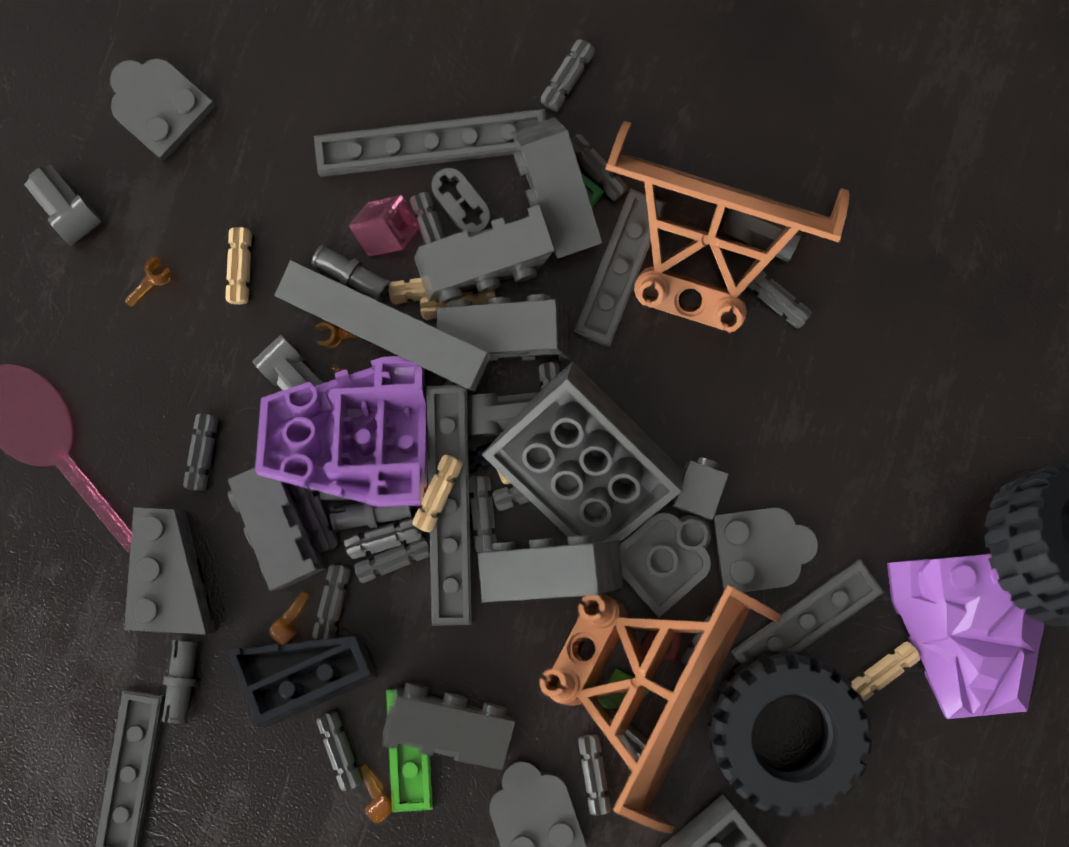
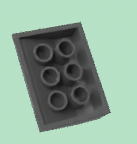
[482,362,684,542]

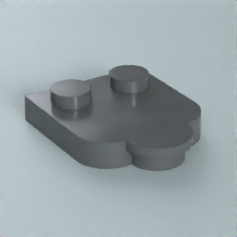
[110,59,216,162]
[712,508,818,593]
[620,513,711,618]
[489,761,587,847]

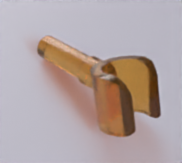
[124,257,171,307]
[315,322,359,348]
[269,591,309,645]
[358,764,392,823]

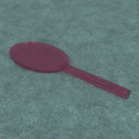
[0,364,132,553]

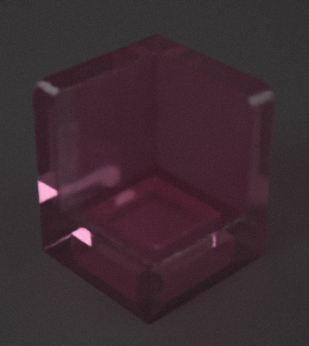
[348,195,420,256]

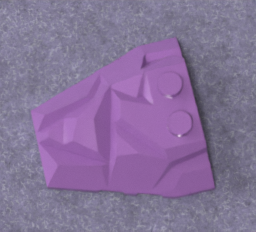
[255,356,428,507]
[887,554,1045,719]

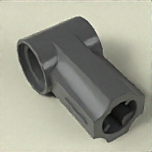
[24,164,102,246]
[718,208,802,262]
[252,335,324,390]
[468,392,539,438]

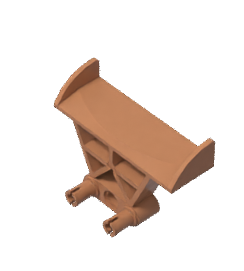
[605,121,850,332]
[540,585,782,834]

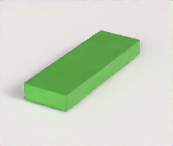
[386,688,433,812]

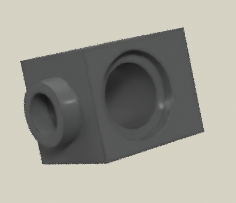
[671,457,729,520]

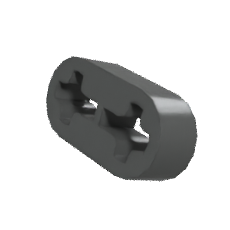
[432,168,491,234]

